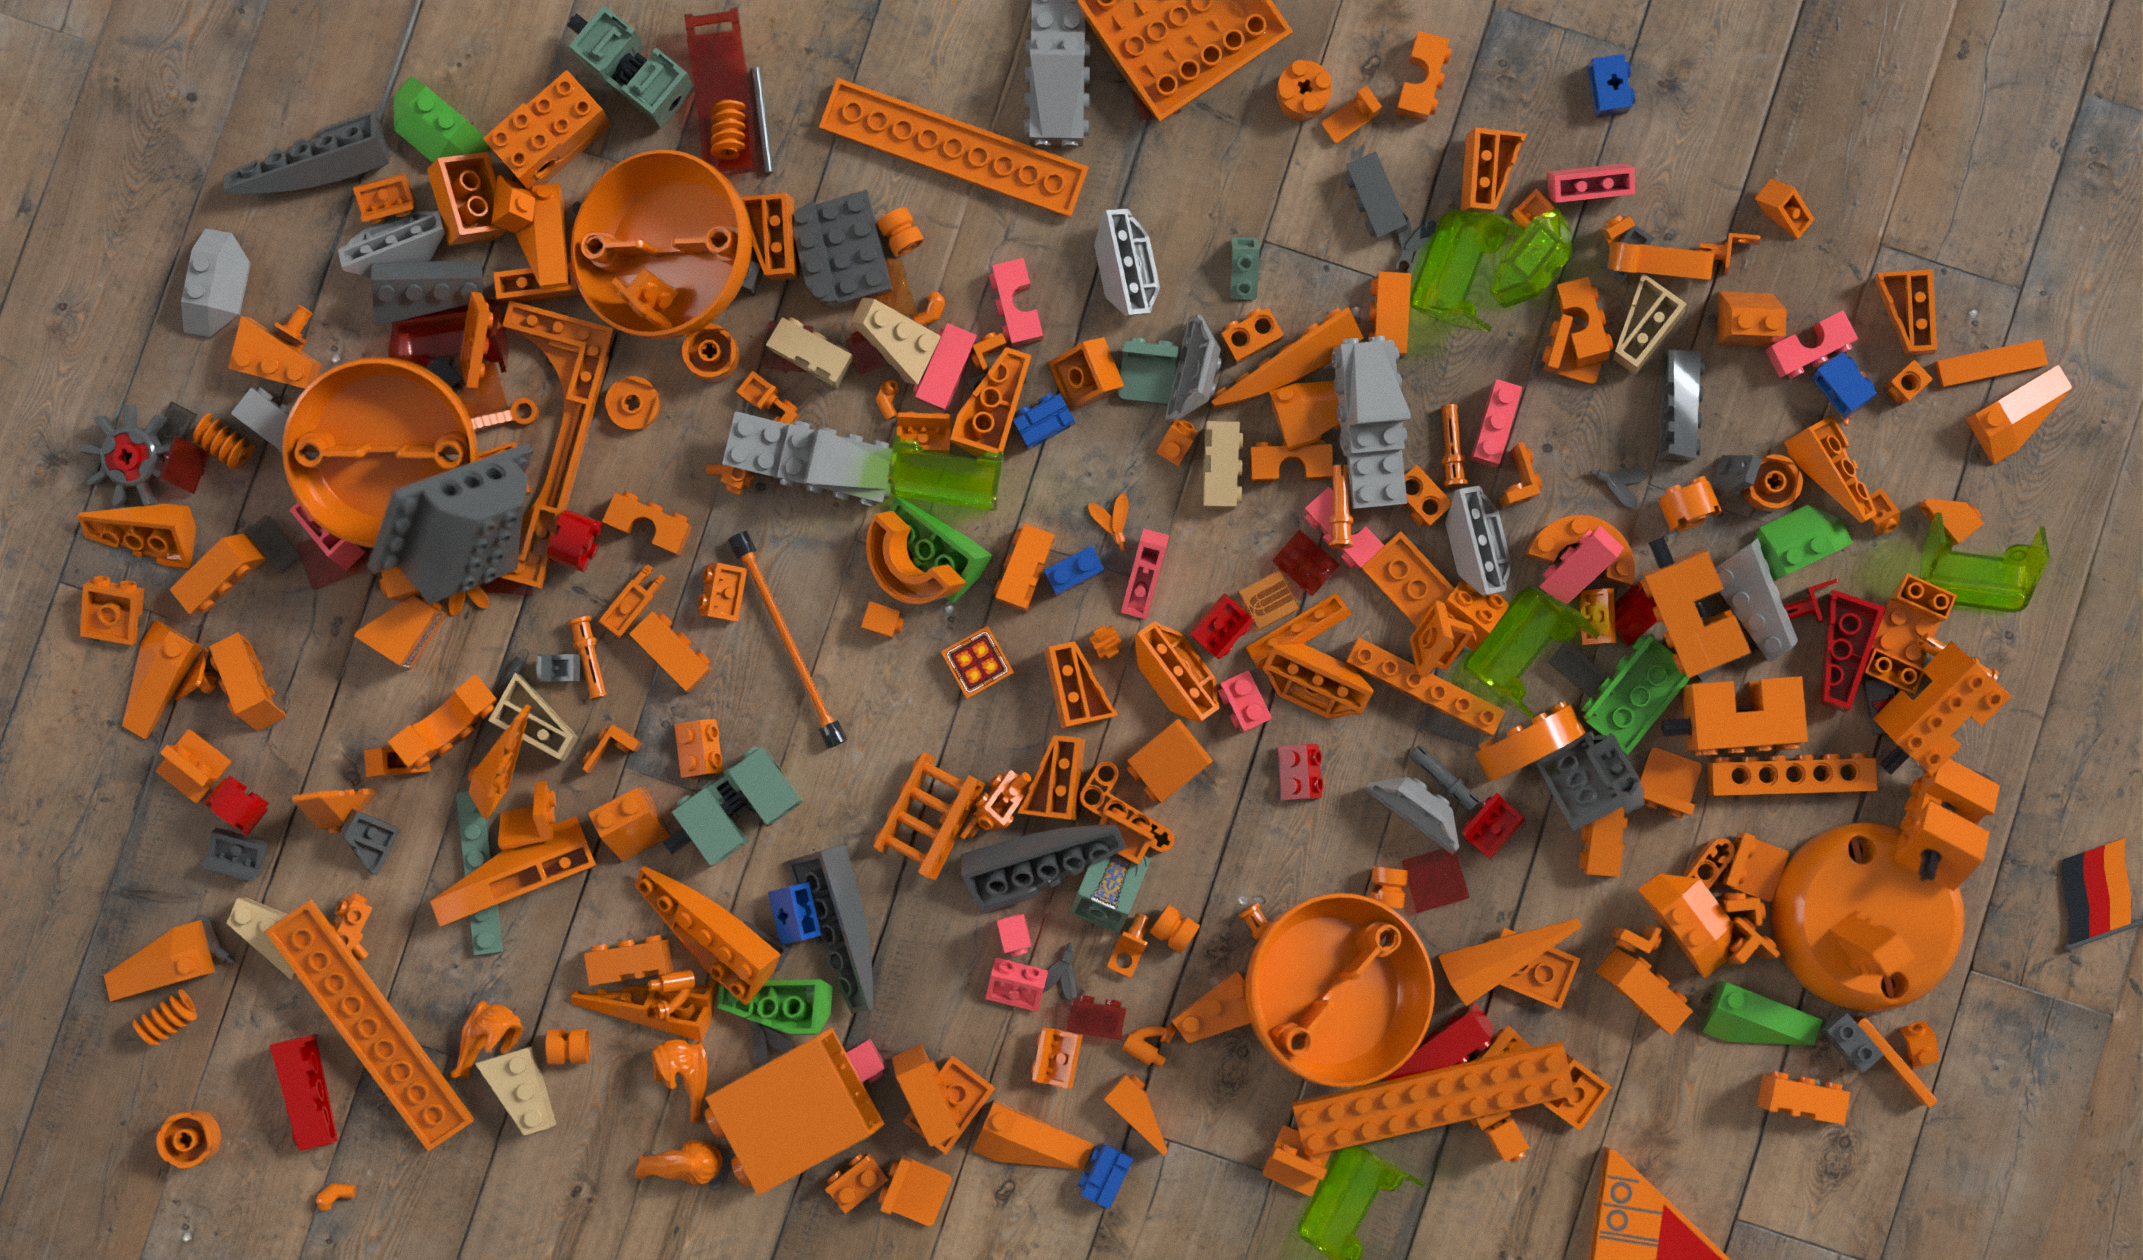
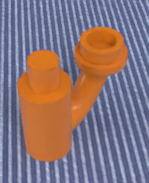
[648,970,695,1021]
[1121,1023,1177,1068]

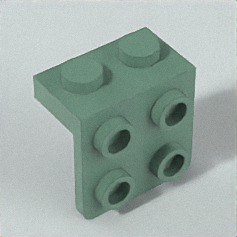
[1119,338,1178,404]

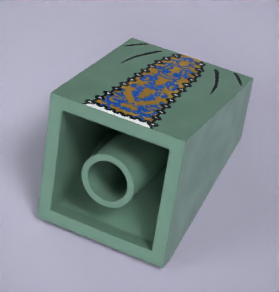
[1069,853,1151,934]

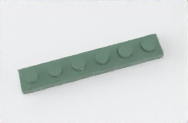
[456,791,503,955]

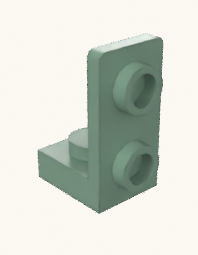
[1230,237,1260,300]

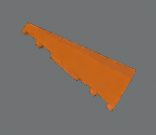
[1438,917,1582,1007]
[571,980,718,1042]

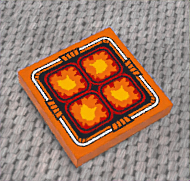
[941,626,1014,699]

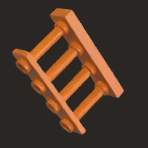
[873,752,986,881]

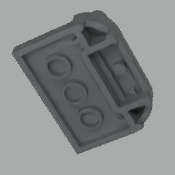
[793,189,893,307]
[1534,731,1644,831]

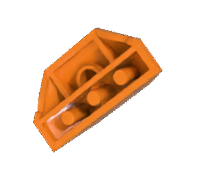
[1134,621,1220,723]
[1263,644,1374,719]
[1637,873,1734,978]

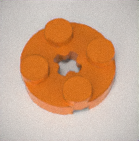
[605,376,661,431]

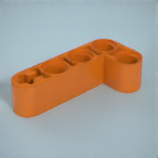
[1607,241,1715,280]
[1080,762,1175,852]
[1655,838,1735,929]

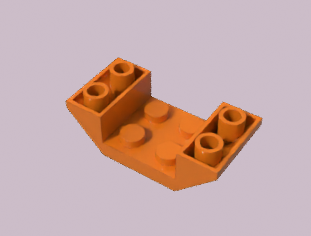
[1863,573,1957,695]

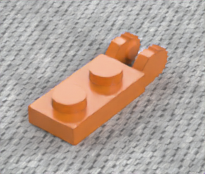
[598,564,666,639]

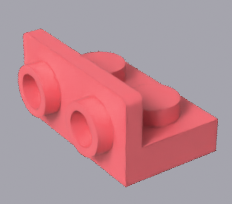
[1217,670,1272,733]
[985,958,1048,1012]

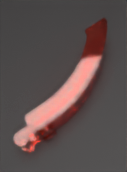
[684,7,759,176]

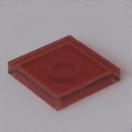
[1401,848,1470,913]

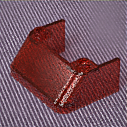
[388,297,509,373]

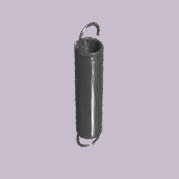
[494,649,529,702]

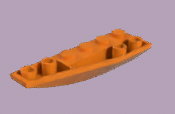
[1210,307,1363,410]
[430,816,596,927]
[634,866,781,1005]

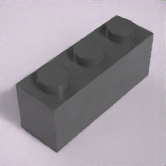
[1344,151,1408,242]

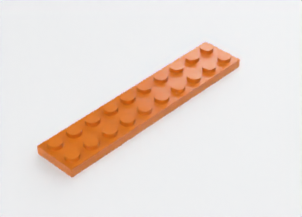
[819,78,1089,219]
[264,899,474,1152]
[1292,1041,1575,1157]

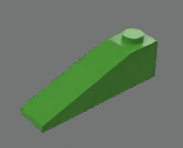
[889,497,992,603]
[717,979,833,1035]
[1701,981,1823,1046]

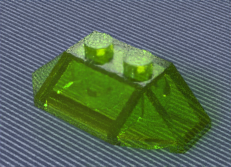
[1489,209,1572,308]

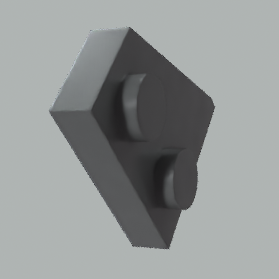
[1712,455,1762,505]
[340,808,401,876]

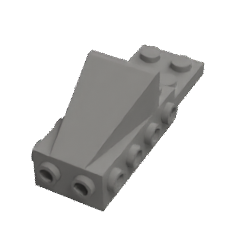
[1024,0,1090,148]
[1332,336,1411,509]
[722,411,898,507]

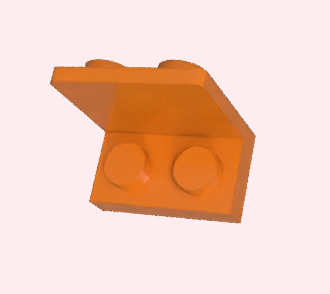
[1499,442,1543,509]
[1719,832,1789,902]

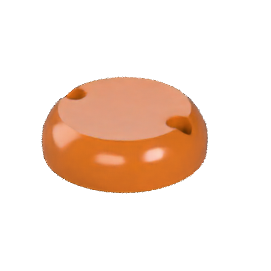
[571,150,752,340]
[282,357,478,547]
[1771,822,1965,1012]
[1245,893,1434,1087]

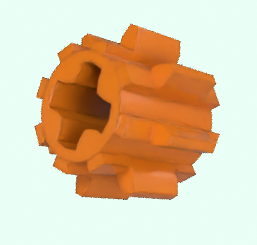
[1089,625,1124,659]

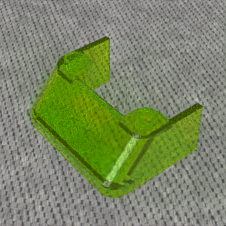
[1410,210,1527,332]
[888,435,1004,511]
[1920,512,2050,613]
[1464,587,1600,719]
[1298,1144,1426,1260]

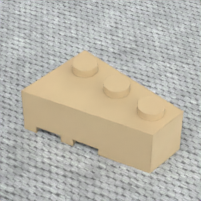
[1203,421,1243,509]
[488,673,578,761]
[475,1046,556,1135]

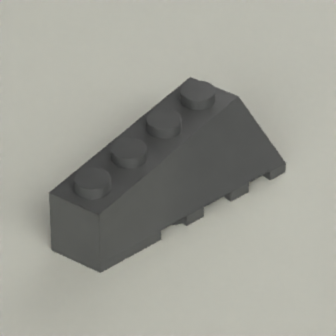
[1658,350,1705,462]

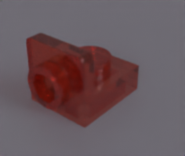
[846,331,885,375]

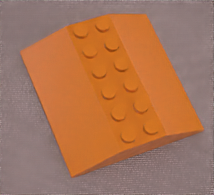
[1075,0,1293,122]

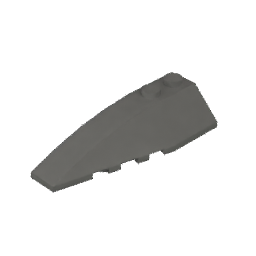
[223,110,389,194]
[961,825,1126,914]
[787,844,873,1014]

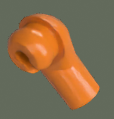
[913,292,945,326]
[876,379,899,421]
[316,1183,356,1211]

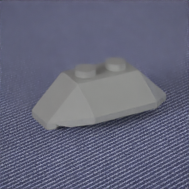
[1094,209,1160,316]
[338,211,445,277]
[181,228,251,338]
[1164,314,1221,422]
[1445,486,1512,596]
[1365,777,1459,855]

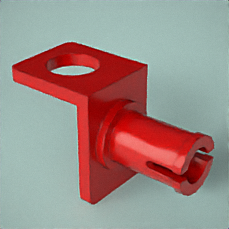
[1783,578,1840,623]

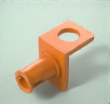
[1699,233,1760,274]
[274,304,314,351]
[1107,913,1151,978]

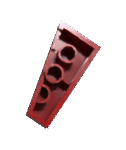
[1819,589,1886,713]
[1385,1001,1494,1081]
[269,1034,338,1151]

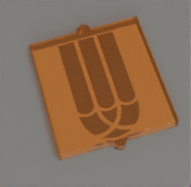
[1239,569,1301,631]

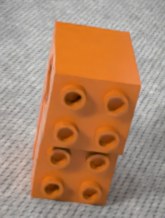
[483,70,612,190]

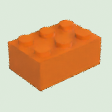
[427,152,507,246]

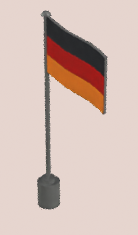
[2062,837,2143,953]

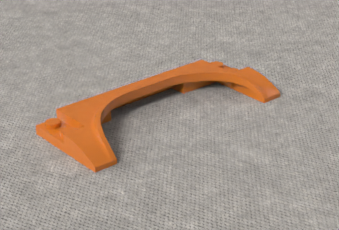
[499,301,615,589]

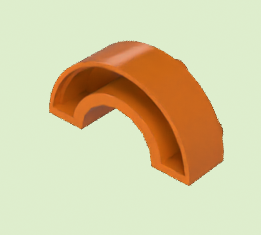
[866,511,966,604]
[1523,515,1635,587]
[388,674,497,770]
[1474,701,1586,782]

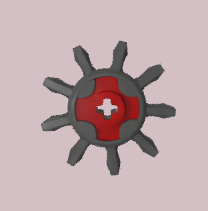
[80,405,183,506]

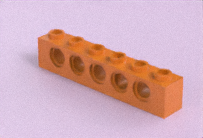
[1344,638,1505,736]
[1707,753,1878,796]

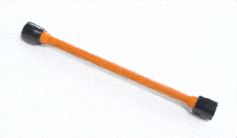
[728,531,847,749]

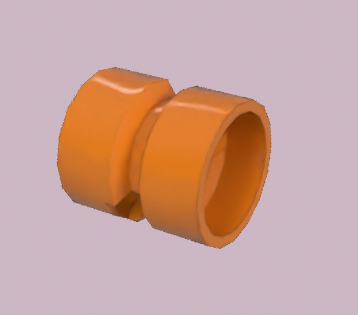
[876,207,925,257]
[1369,866,1408,909]
[1149,904,1200,954]
[546,1028,590,1065]

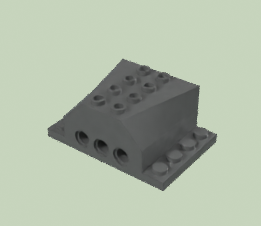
[367,443,533,604]

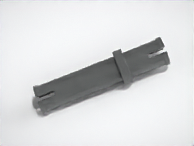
[1408,744,1480,812]

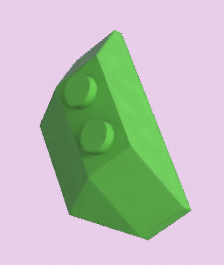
[394,76,490,163]
[1754,505,1853,581]

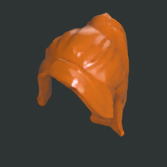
[450,1000,523,1079]
[652,1039,708,1124]
[635,1140,723,1186]

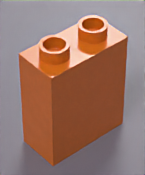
[705,1027,884,1196]

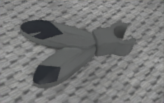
[1395,213,1437,273]

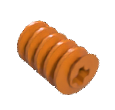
[711,100,745,160]
[193,413,255,470]
[132,989,197,1046]

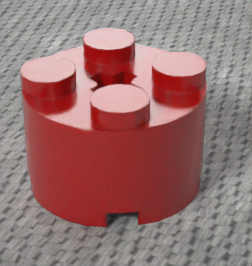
[547,509,603,572]
[203,775,269,836]

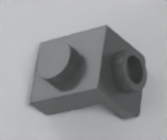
[536,654,580,682]

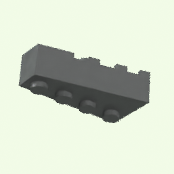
[371,260,484,326]

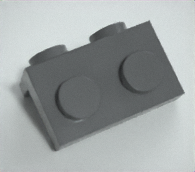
[202,827,268,881]

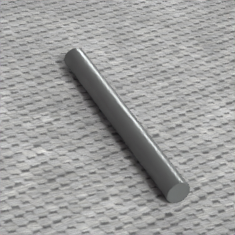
[750,67,774,174]

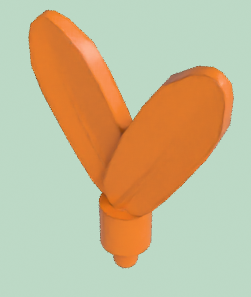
[1088,493,1129,552]
[448,585,489,616]

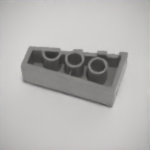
[231,387,320,458]
[1714,538,1798,662]

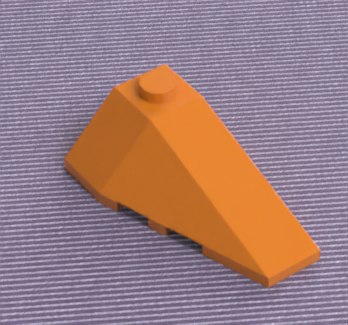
[514,183,568,289]
[950,347,1032,463]
[1966,365,2072,465]
[1269,381,1341,451]
[1784,415,1877,523]
[77,504,197,568]
[122,619,203,740]
[468,704,531,819]
[292,788,375,834]
[104,920,215,1002]
[972,1100,1094,1170]

